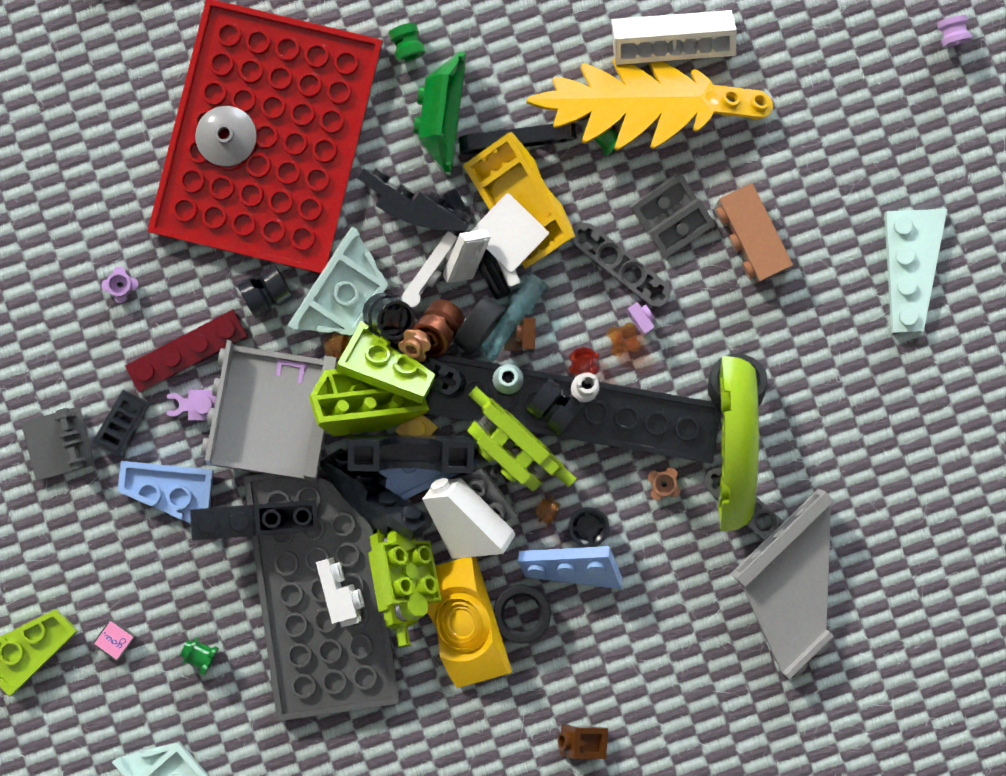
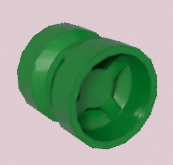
[388,23,426,63]

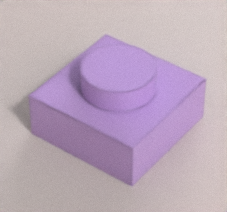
[626,302,655,336]

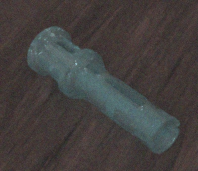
[479,273,549,360]

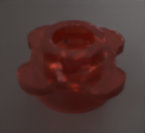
[569,347,599,375]

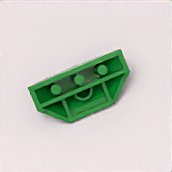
[413,52,466,178]

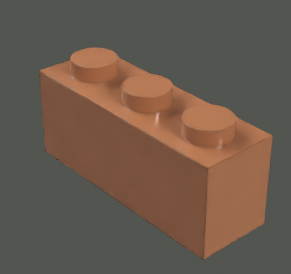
[715,183,793,284]

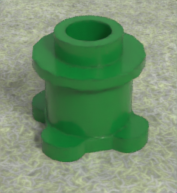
[179,637,219,676]

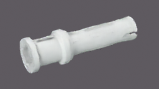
[571,373,599,403]

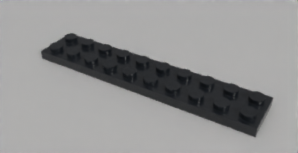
[420,355,721,464]

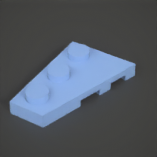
[518,546,623,589]

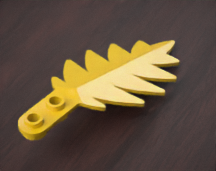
[526,58,773,150]

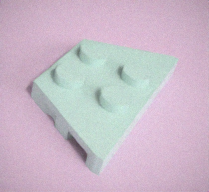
[287,227,388,335]
[112,741,209,776]

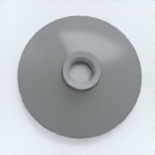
[195,106,257,167]

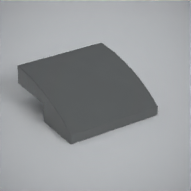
[629,172,716,259]

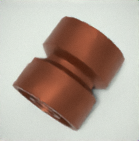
[413,299,464,357]

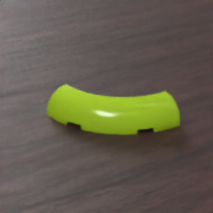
[718,356,759,531]

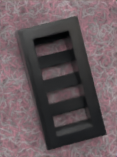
[92,389,151,457]

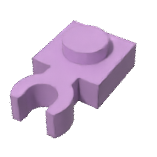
[167,390,216,421]

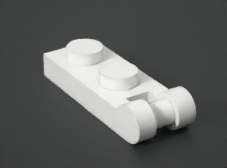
[402,231,458,310]

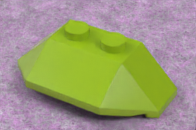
[308,369,429,436]

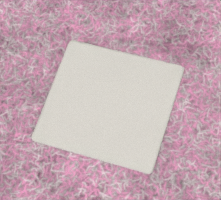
[470,193,549,272]

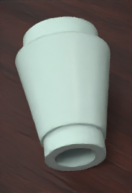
[493,364,524,394]

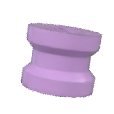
[937,15,973,48]

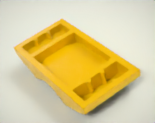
[463,132,575,269]
[427,557,512,688]

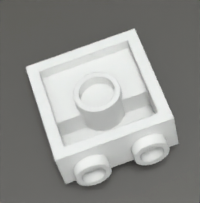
[316,557,365,627]

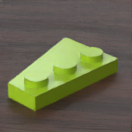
[336,321,435,404]
[0,609,78,697]

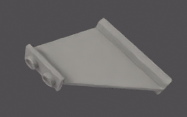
[730,489,834,679]

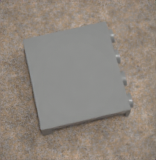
[201,340,337,482]

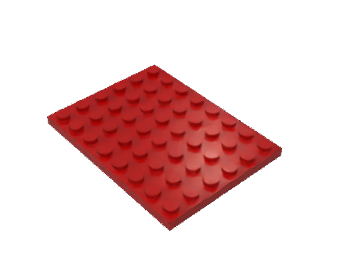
[147,0,383,274]

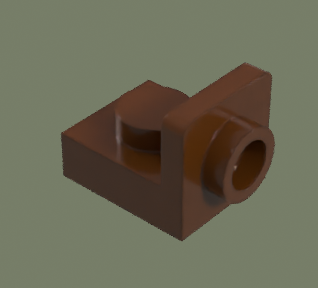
[504,318,536,352]
[558,724,608,759]

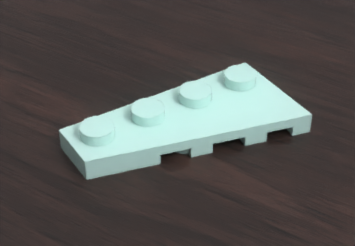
[884,209,947,333]

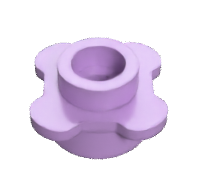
[102,267,139,303]

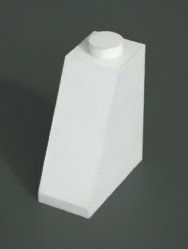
[422,478,515,559]

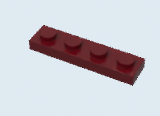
[125,309,248,393]

